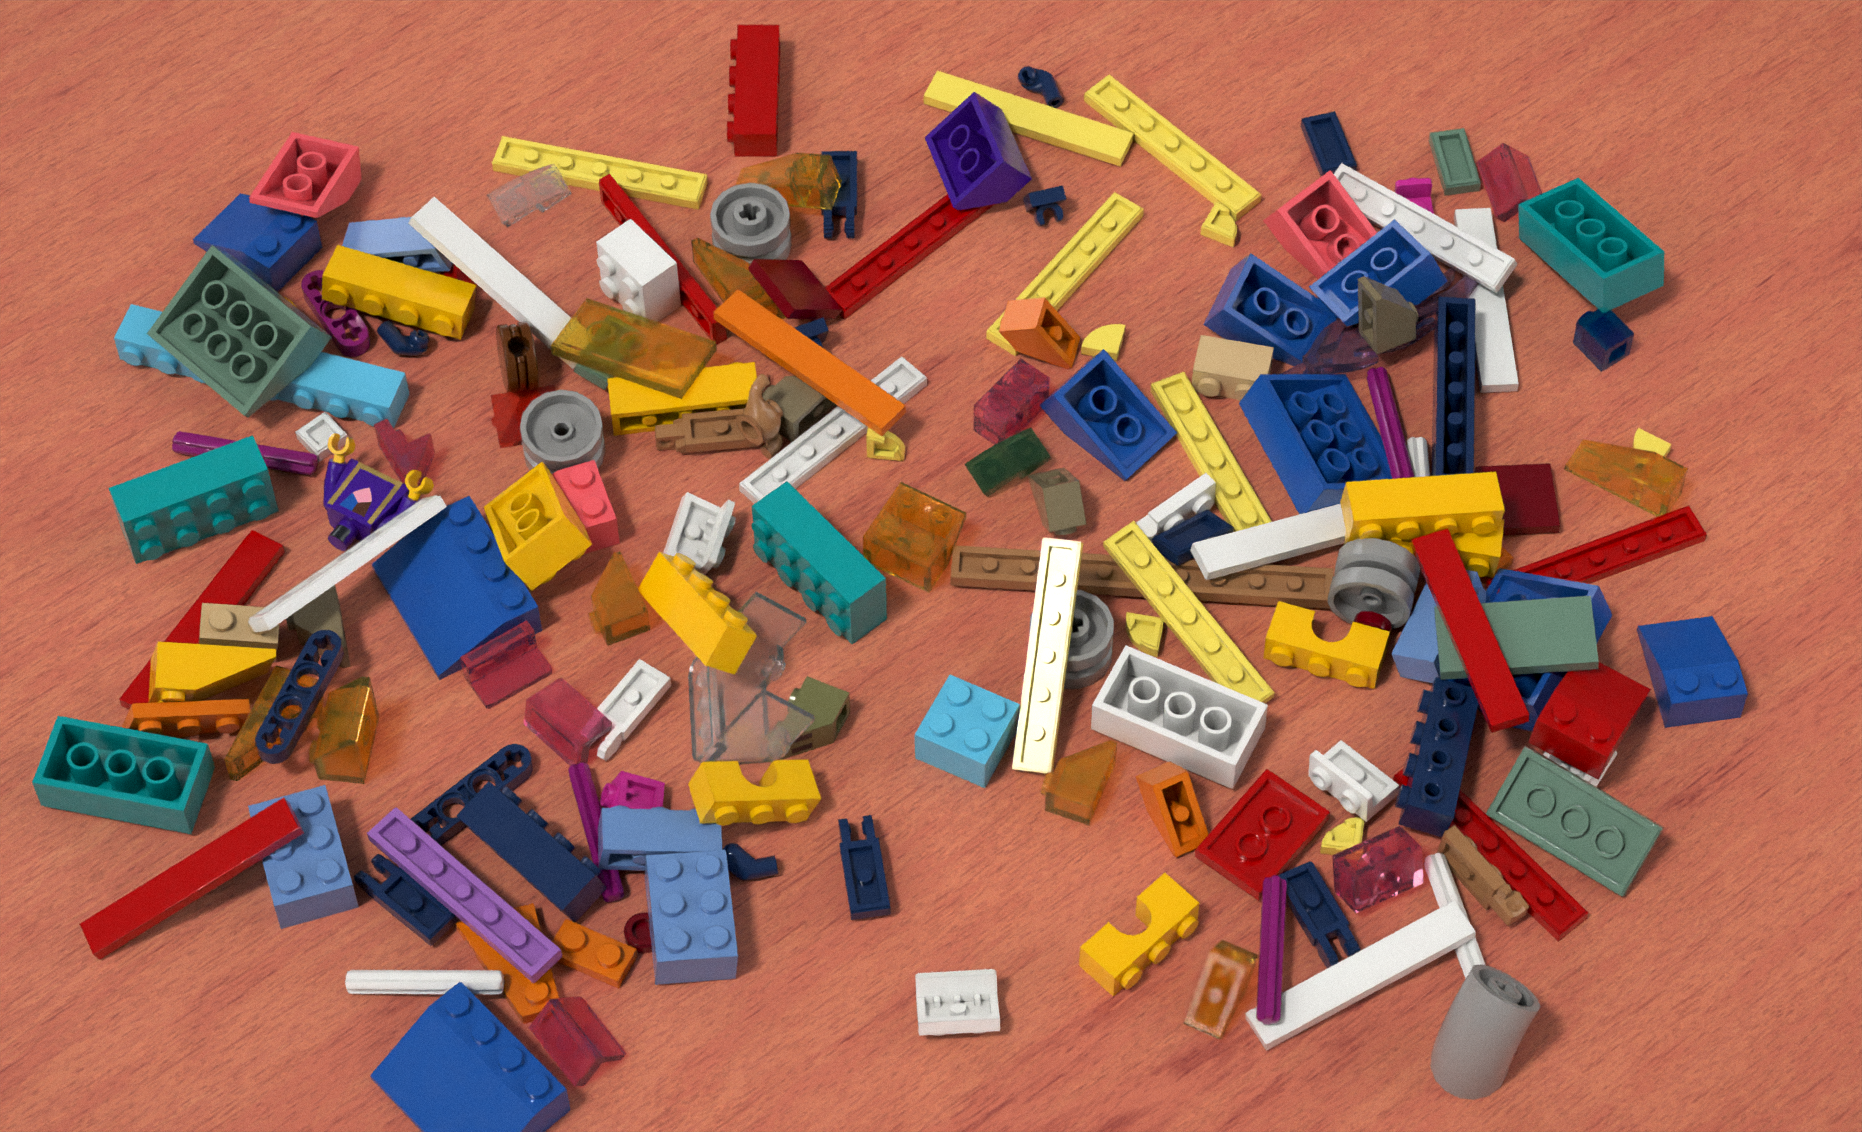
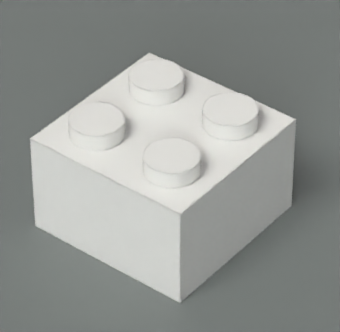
[596,219,681,329]

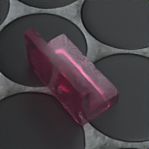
[1476,143,1542,222]
[460,620,552,709]
[524,678,612,766]
[529,996,626,1087]

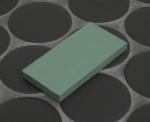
[1434,596,1599,680]
[1486,746,1664,897]

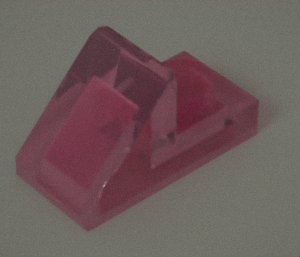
[374,419,435,487]

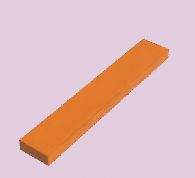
[714,289,906,436]

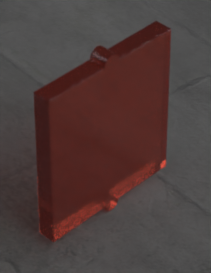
[491,385,556,448]

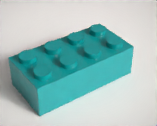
[1518,177,1665,313]
[109,435,279,564]
[751,481,887,644]
[32,716,215,834]

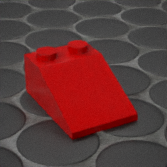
[1528,662,1651,780]

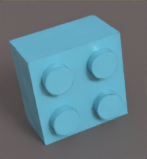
[915,675,1020,788]

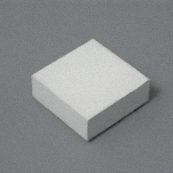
[295,412,348,462]

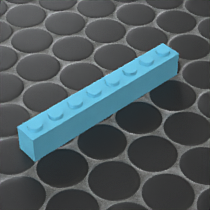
[114,304,409,429]

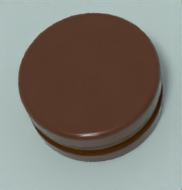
[496,321,539,393]

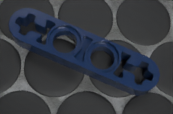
[255,630,344,764]
[410,744,533,846]

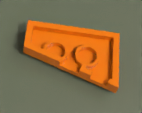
[121,699,251,738]
[456,903,563,1024]

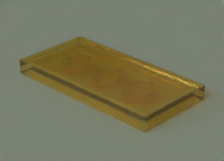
[551,298,717,399]

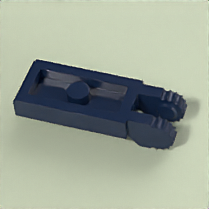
[821,151,857,238]
[838,815,891,920]
[353,854,459,946]
[1277,861,1360,968]

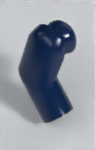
[1018,66,1064,108]
[377,321,429,356]
[722,843,778,881]

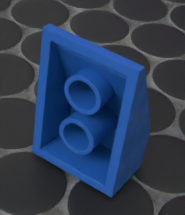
[193,193,323,292]
[1309,219,1448,327]
[1203,253,1337,371]
[1039,349,1177,481]
[1637,616,1748,728]

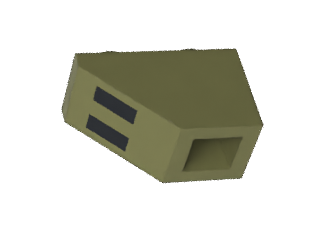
[770,676,850,760]

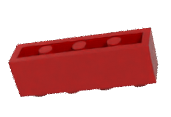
[727,25,781,157]

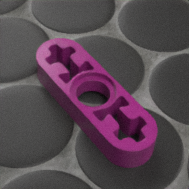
[301,270,370,357]

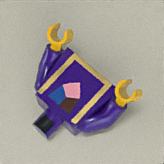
[323,433,434,551]

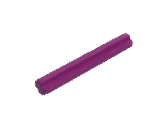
[1367,367,1414,479]
[172,431,318,476]
[568,762,624,903]
[1256,875,1287,1025]

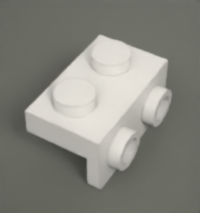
[663,492,736,575]
[1308,740,1399,822]
[915,969,1000,1036]

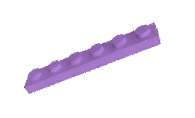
[367,807,563,984]

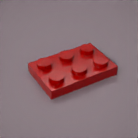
[1195,769,1330,901]

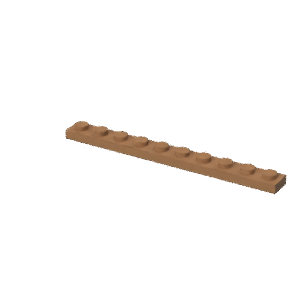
[950,545,1334,609]

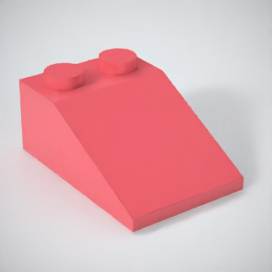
[249,132,362,218]
[1263,170,1377,279]
[552,460,620,555]

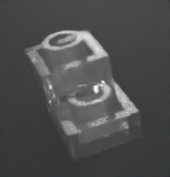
[487,164,572,228]

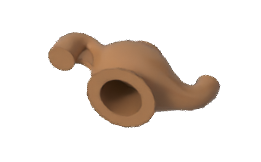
[736,374,783,459]

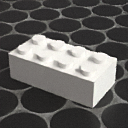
[1091,645,1268,789]

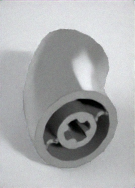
[1430,964,1541,1100]

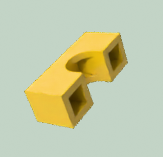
[1263,601,1390,689]
[688,759,821,825]
[1079,873,1199,997]

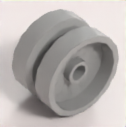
[710,183,792,277]
[520,390,605,474]
[1327,538,1420,629]
[1029,590,1114,689]

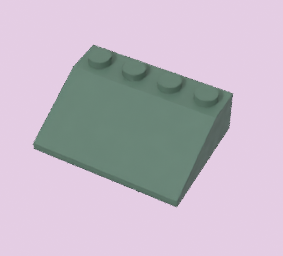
[147,245,332,417]

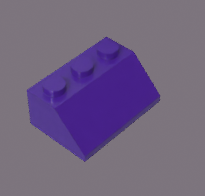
[924,92,1032,210]

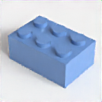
[248,785,359,929]
[644,850,738,985]

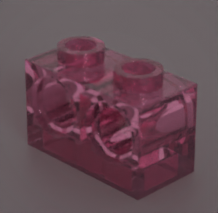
[974,359,1050,450]

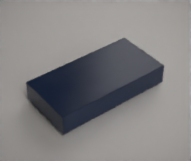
[1301,111,1357,177]
[1152,509,1234,566]

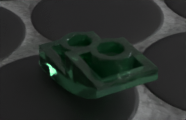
[964,428,1052,497]

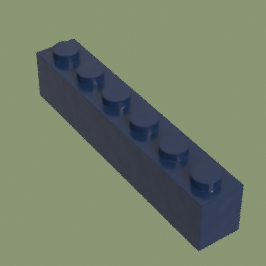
[1431,296,1476,476]

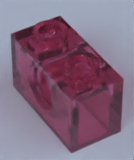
[1332,826,1423,913]

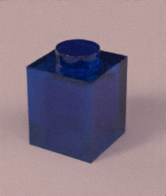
[1573,309,1634,372]

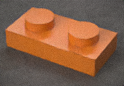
[552,918,638,989]

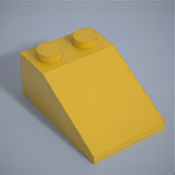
[484,461,592,591]
[149,642,276,703]

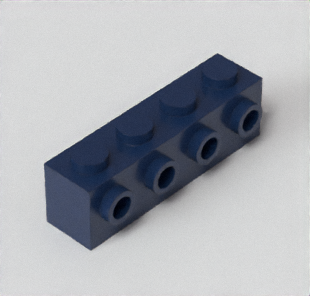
[1395,677,1478,837]
[457,781,607,923]

